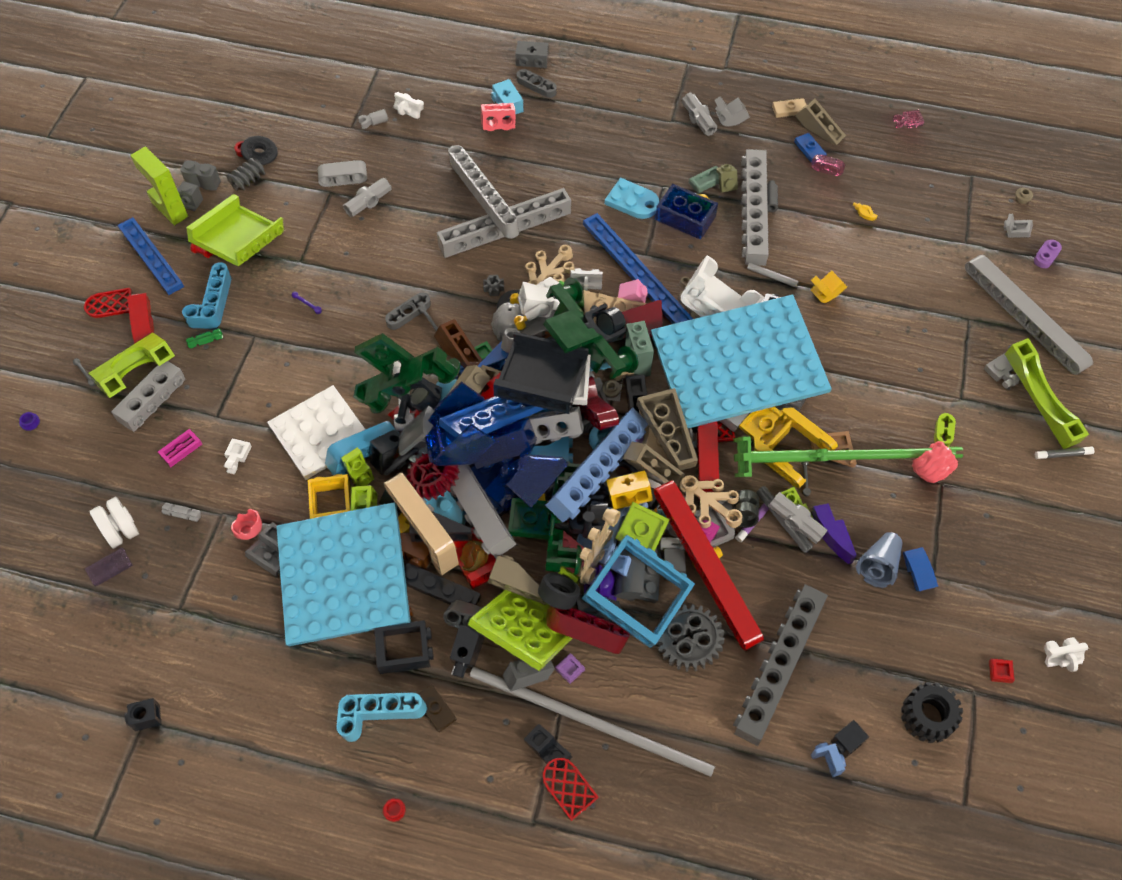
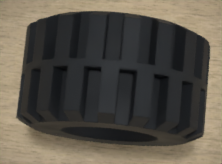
[901,682,963,743]

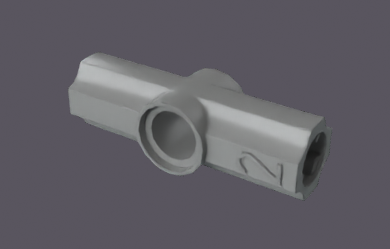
[682,92,717,136]
[343,178,392,217]
[768,492,827,544]

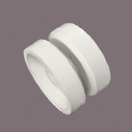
[90,496,139,549]

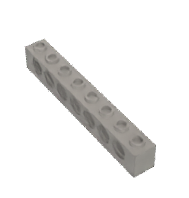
[741,149,768,266]
[437,188,571,258]

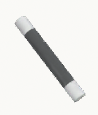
[1035,447,1094,459]

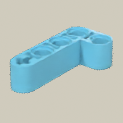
[336,693,427,742]

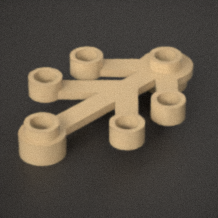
[525,245,575,285]
[680,475,742,528]
[578,508,620,584]

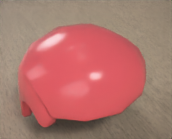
[231,509,262,540]

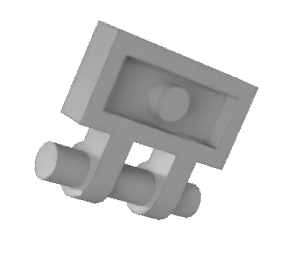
[984,352,1020,388]

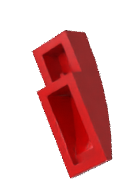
[128,293,154,344]

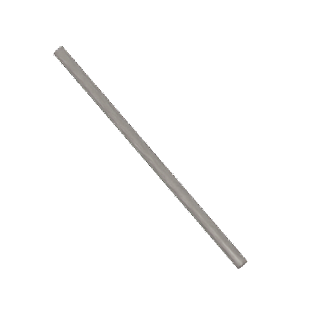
[470,667,715,777]

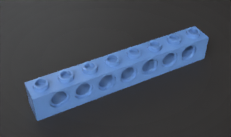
[545,408,648,522]

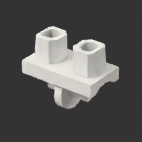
[393,92,424,119]
[1044,637,1089,672]

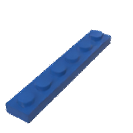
[118,218,184,296]

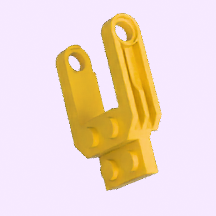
[739,407,838,488]

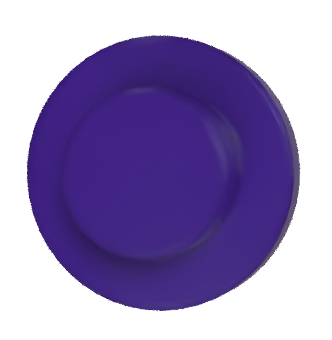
[19,412,40,431]

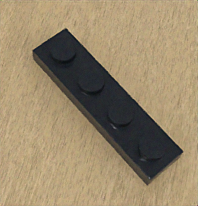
[404,563,481,605]

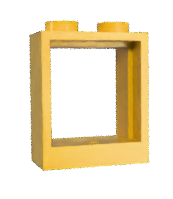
[308,474,351,519]

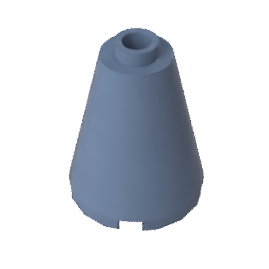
[856,532,903,588]

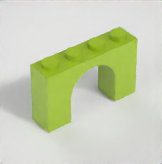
[130,146,188,225]
[89,332,175,398]

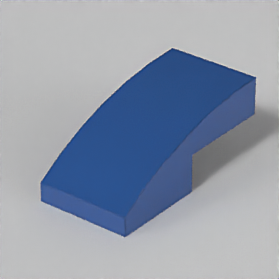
[903,547,938,591]

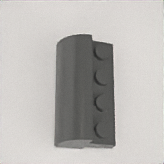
[614,541,661,603]

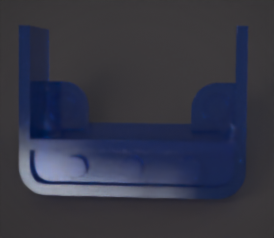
[425,381,495,466]
[484,455,568,512]

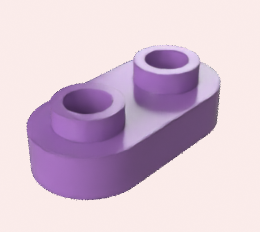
[1034,240,1062,268]

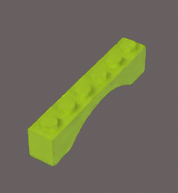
[1005,338,1089,449]

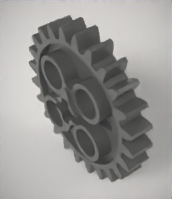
[657,604,724,672]

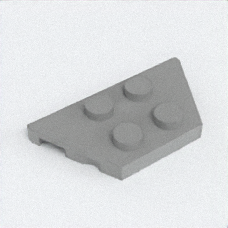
[665,496,735,548]

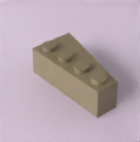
[636,388,698,471]

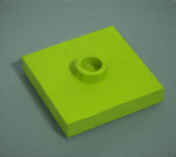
[615,502,670,551]

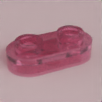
[811,154,845,176]

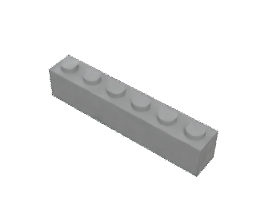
[450,453,516,559]

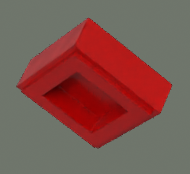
[989,659,1015,683]

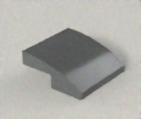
[399,406,434,456]
[245,522,280,577]

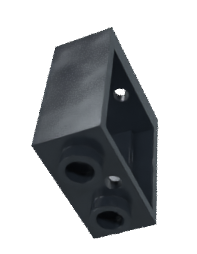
[374,620,434,674]

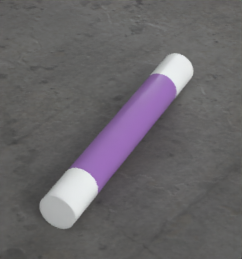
[735,503,769,542]

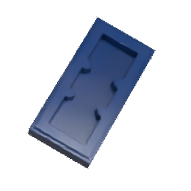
[794,133,827,164]

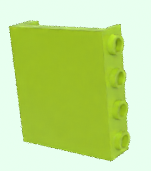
[186,194,284,266]

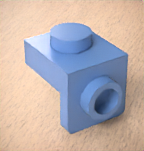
[811,743,846,777]

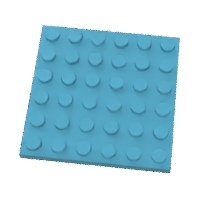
[277,502,411,646]

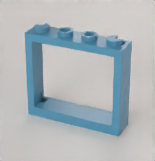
[582,535,695,648]

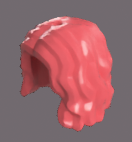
[912,441,958,483]

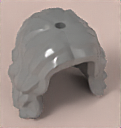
[491,302,530,341]

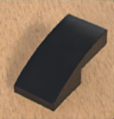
[524,724,572,773]

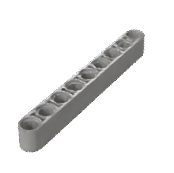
[448,145,519,238]
[965,255,1093,375]

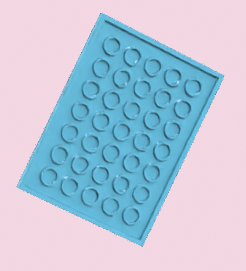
[651,294,832,428]

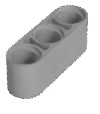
[318,160,367,187]

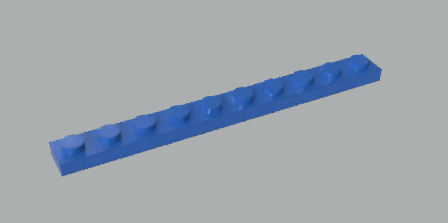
[583,213,693,324]

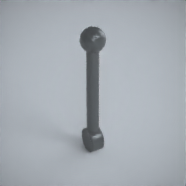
[419,305,438,331]
[73,358,96,387]
[801,462,811,497]

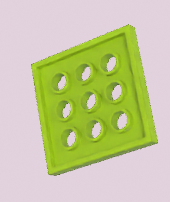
[468,590,573,671]

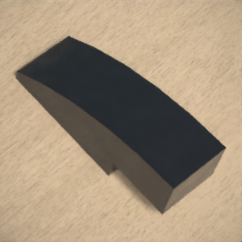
[625,375,648,413]

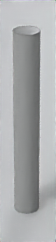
[747,263,799,287]

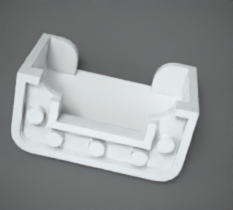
[681,255,764,317]

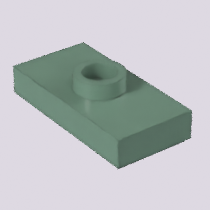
[689,166,719,194]

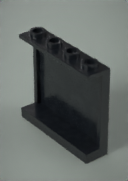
[493,332,588,414]

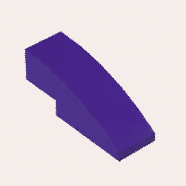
[811,503,857,564]

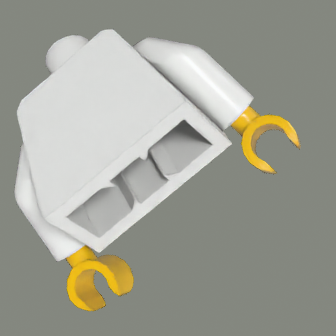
[510,282,560,330]

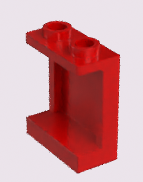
[453,527,496,589]

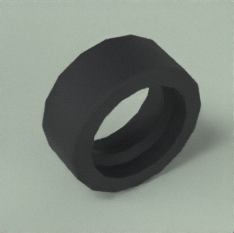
[538,573,580,610]

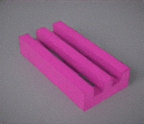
[158,429,202,467]

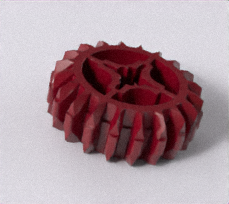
[406,448,460,501]

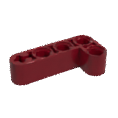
[576,376,619,430]
[546,605,630,654]

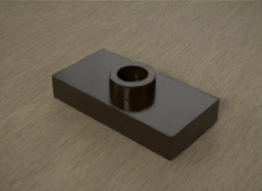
[418,684,457,733]

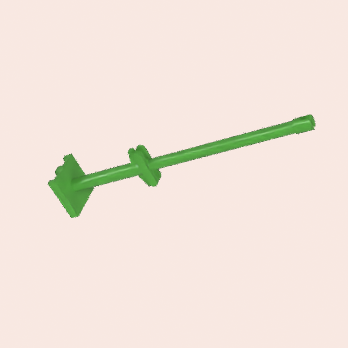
[733,436,963,477]

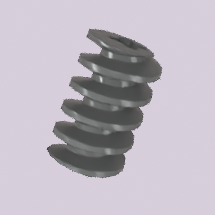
[227,157,266,191]

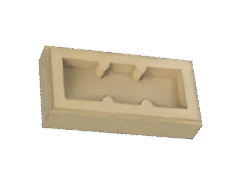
[772,98,806,118]

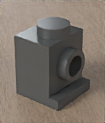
[177,181,203,211]

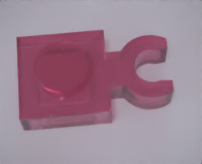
[892,110,924,128]

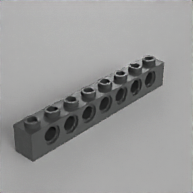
[733,584,828,746]

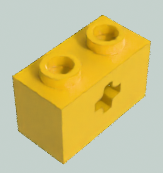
[606,470,653,510]

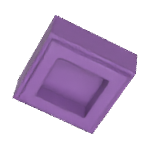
[555,653,585,684]

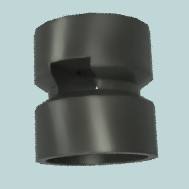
[733,490,759,528]

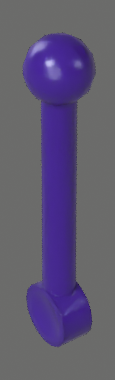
[292,292,322,314]

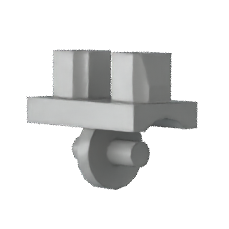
[570,268,603,291]

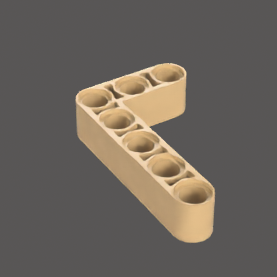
[384,473,459,576]

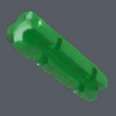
[186,328,223,348]

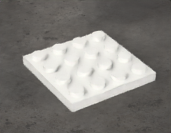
[267,385,365,480]

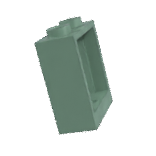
[624,321,654,377]

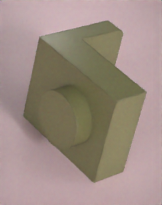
[716,164,738,192]

